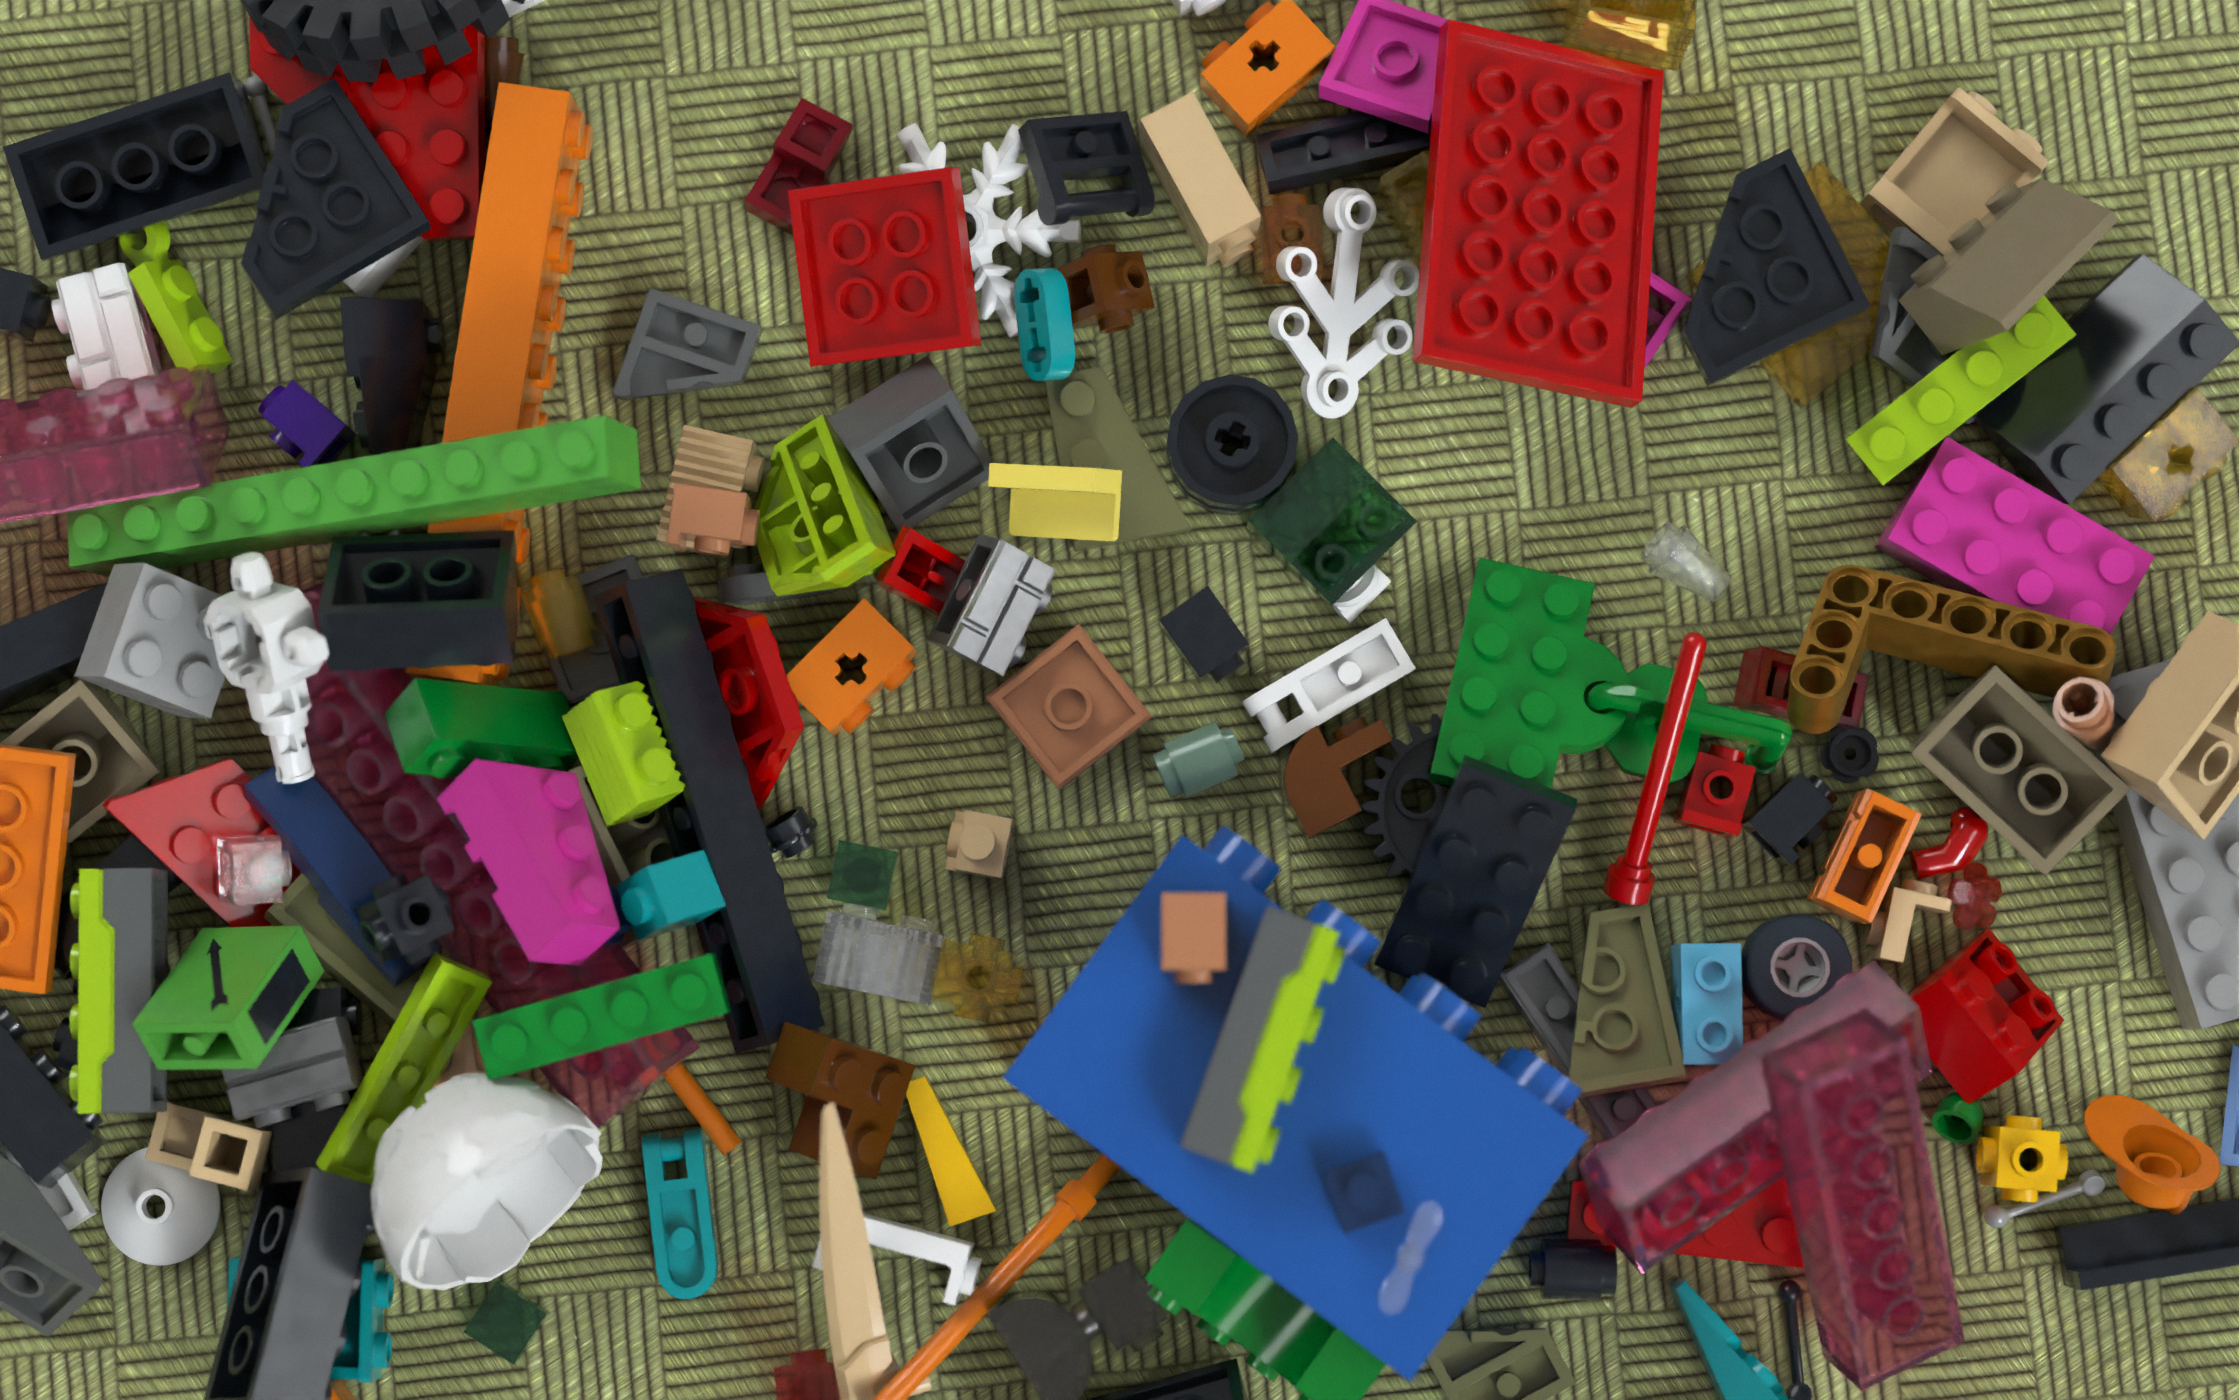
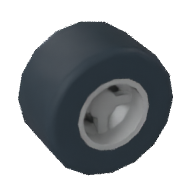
[1741,914,1852,1021]

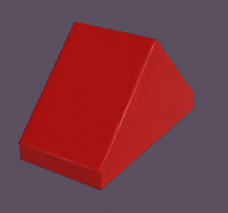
[876,525,965,616]

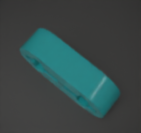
[1014,268,1075,381]

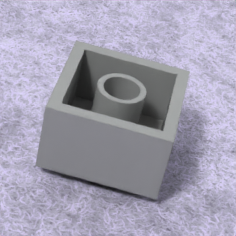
[75,563,225,718]

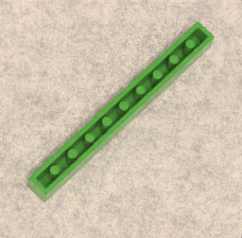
[66,415,641,577]

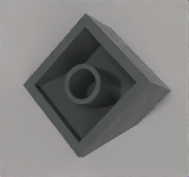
[827,356,994,532]

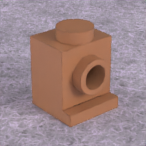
[666,483,760,555]

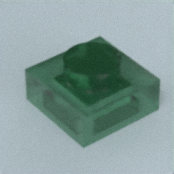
[827,840,898,911]
[464,1280,550,1365]

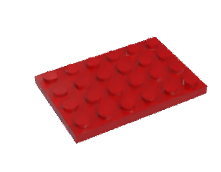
[1412,19,1664,408]

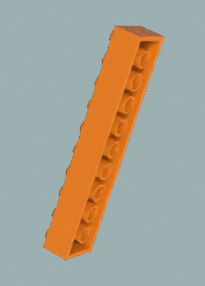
[406,82,593,686]

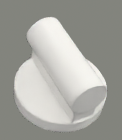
[1322,554,1391,624]

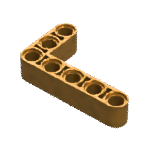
[1787,565,2116,734]

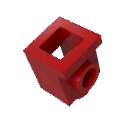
[1674,744,1756,839]

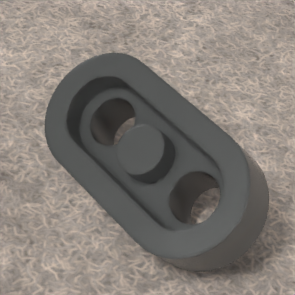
[717,563,837,606]

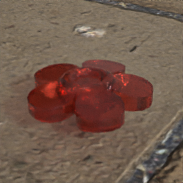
[1947,863,2002,930]

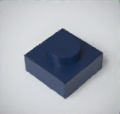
[1323,1152,1405,1234]

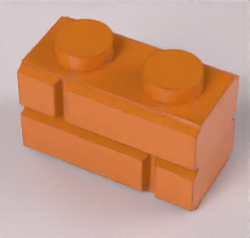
[1806,789,1922,925]

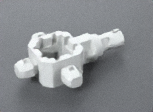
[203,552,329,784]

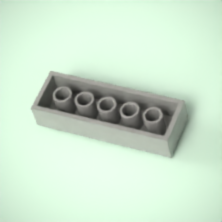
[2093,659,2239,1029]

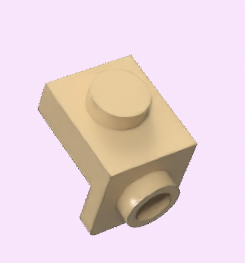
[1864,879,1952,964]

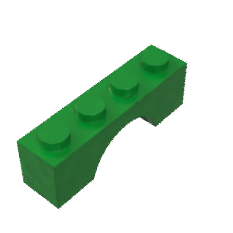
[472,953,731,1081]

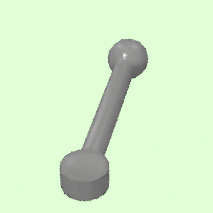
[244,76,277,158]
[1984,1170,2105,1228]

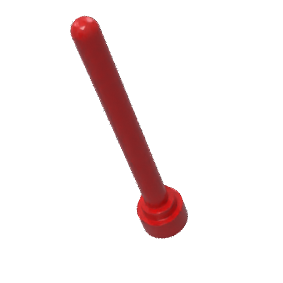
[1603,632,1707,905]

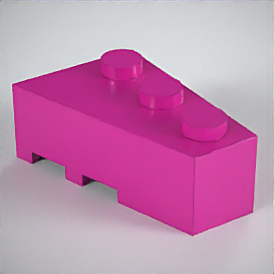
[436,759,620,966]

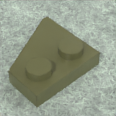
[1426,1328,1576,1400]

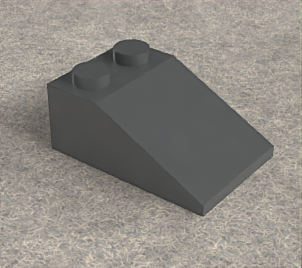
[0,1151,103,1337]

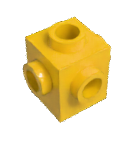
[1976,1115,2068,1202]

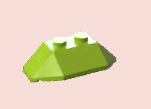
[754,414,896,596]

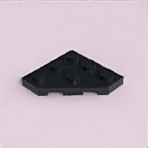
[241,78,431,320]
[1681,148,1870,387]

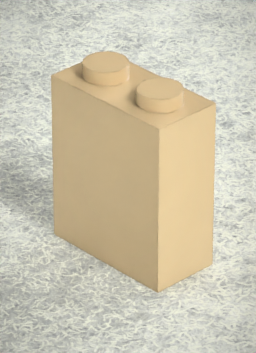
[1140,91,1261,267]

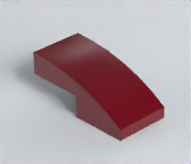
[744,98,853,235]

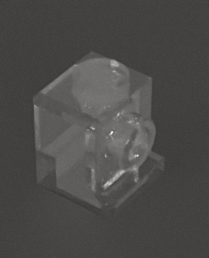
[217,834,292,905]

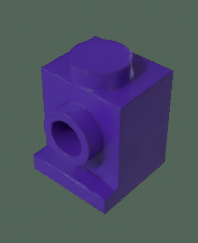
[258,379,357,467]

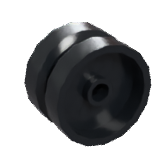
[1166,375,1298,516]

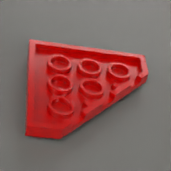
[250,18,486,241]

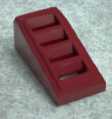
[1734,646,1869,729]

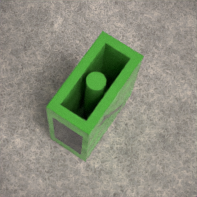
[132,925,324,1070]

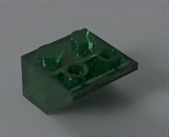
[1246,438,1417,606]

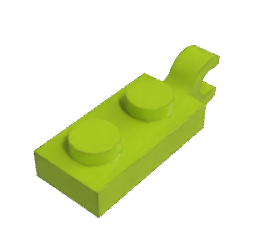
[119,222,233,377]

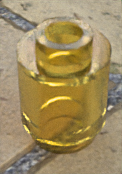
[521,567,596,660]

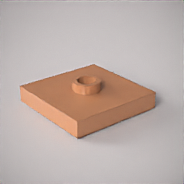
[986,624,1152,791]

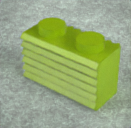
[562,681,685,827]

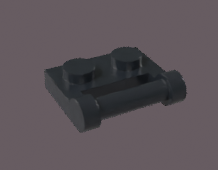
[1018,111,1155,226]

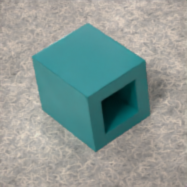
[616,850,726,942]

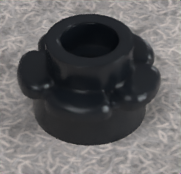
[1820,727,1879,784]
[766,806,818,858]

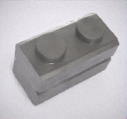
[927,533,1056,676]
[222,1016,363,1128]

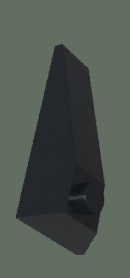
[340,296,445,536]

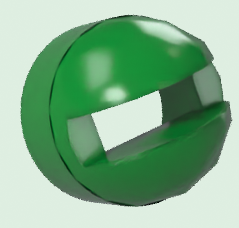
[1932,1092,1985,1144]

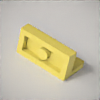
[988,463,1122,541]

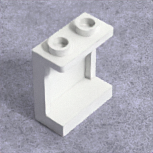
[812,1213,982,1306]

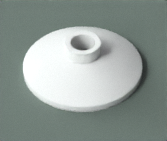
[101,1147,222,1266]

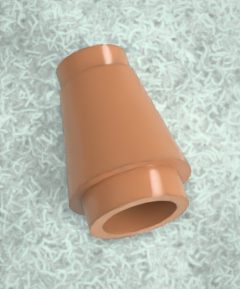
[2053,677,2116,750]

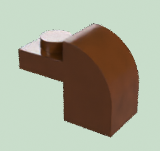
[1283,716,1392,841]

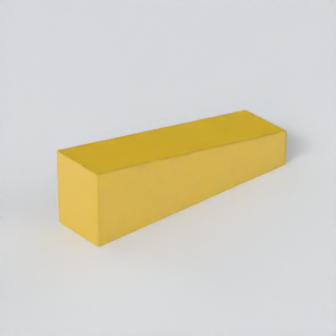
[906,1076,997,1227]

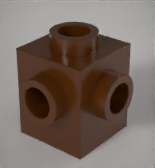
[1057,244,1155,334]

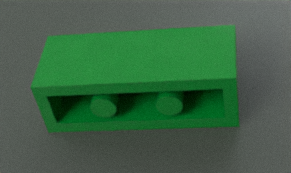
[384,678,579,778]

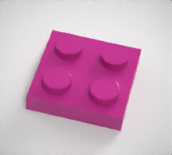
[1318,0,1448,133]

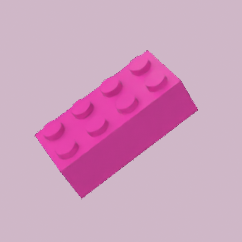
[1875,436,2155,635]

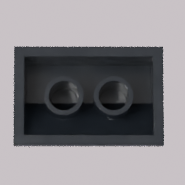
[317,530,518,671]

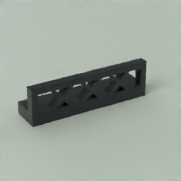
[2054,1197,2239,1290]

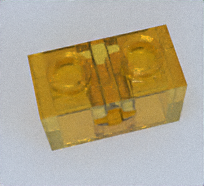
[2098,388,2239,522]

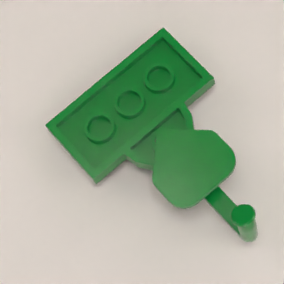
[1429,557,1792,788]

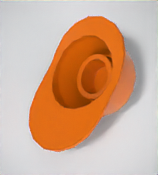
[2084,1095,2221,1215]

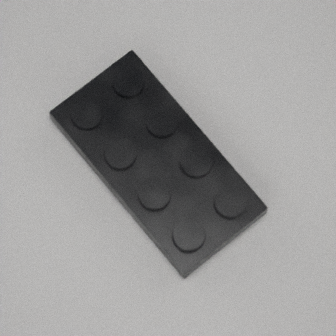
[1374,755,1577,1008]

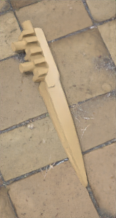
[819,1102,931,1400]

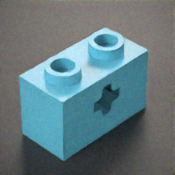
[1670,943,1744,1065]

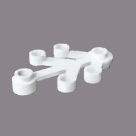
[1268,188,1419,418]

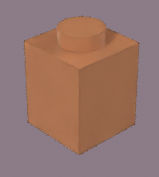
[1161,893,1226,984]

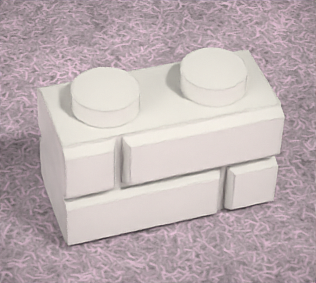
[51,262,166,402]

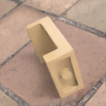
[1858,88,2049,256]

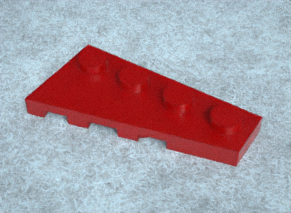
[1565,1148,1817,1268]

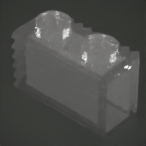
[813,902,947,1006]

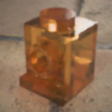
[1261,194,1323,285]

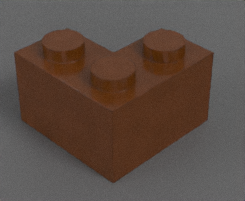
[765,1021,916,1179]

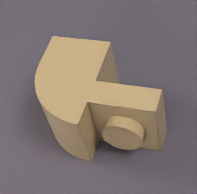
[145,1100,273,1191]

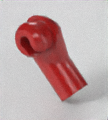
[1910,806,1988,880]

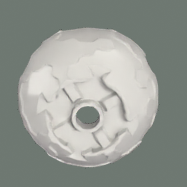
[371,1073,602,1291]

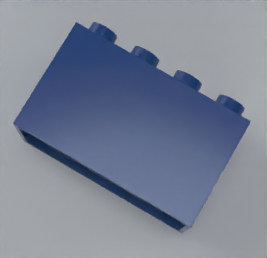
[1003,825,1589,1381]

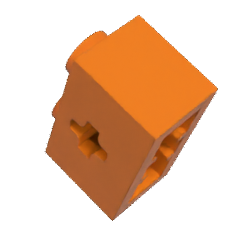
[1199,0,1335,138]
[787,598,918,736]

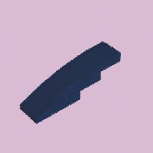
[244,765,442,988]

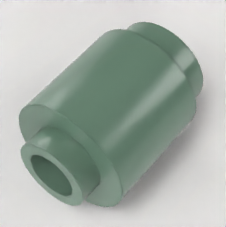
[1152,721,1244,798]

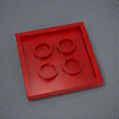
[788,167,982,367]

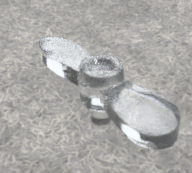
[1378,1201,1442,1315]

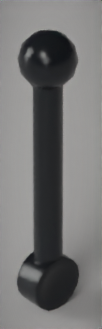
[1778,1280,1812,1400]

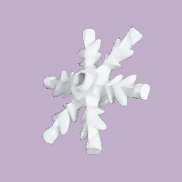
[897,123,1081,338]

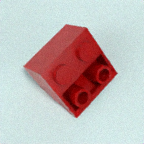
[1891,927,2064,1104]

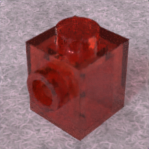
[774,1348,840,1400]

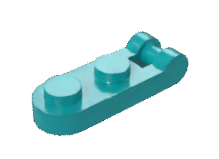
[642,1127,719,1299]

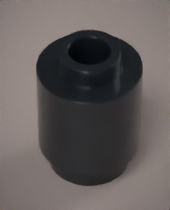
[1528,1238,1617,1301]

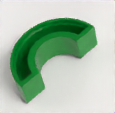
[1144,1218,1386,1400]

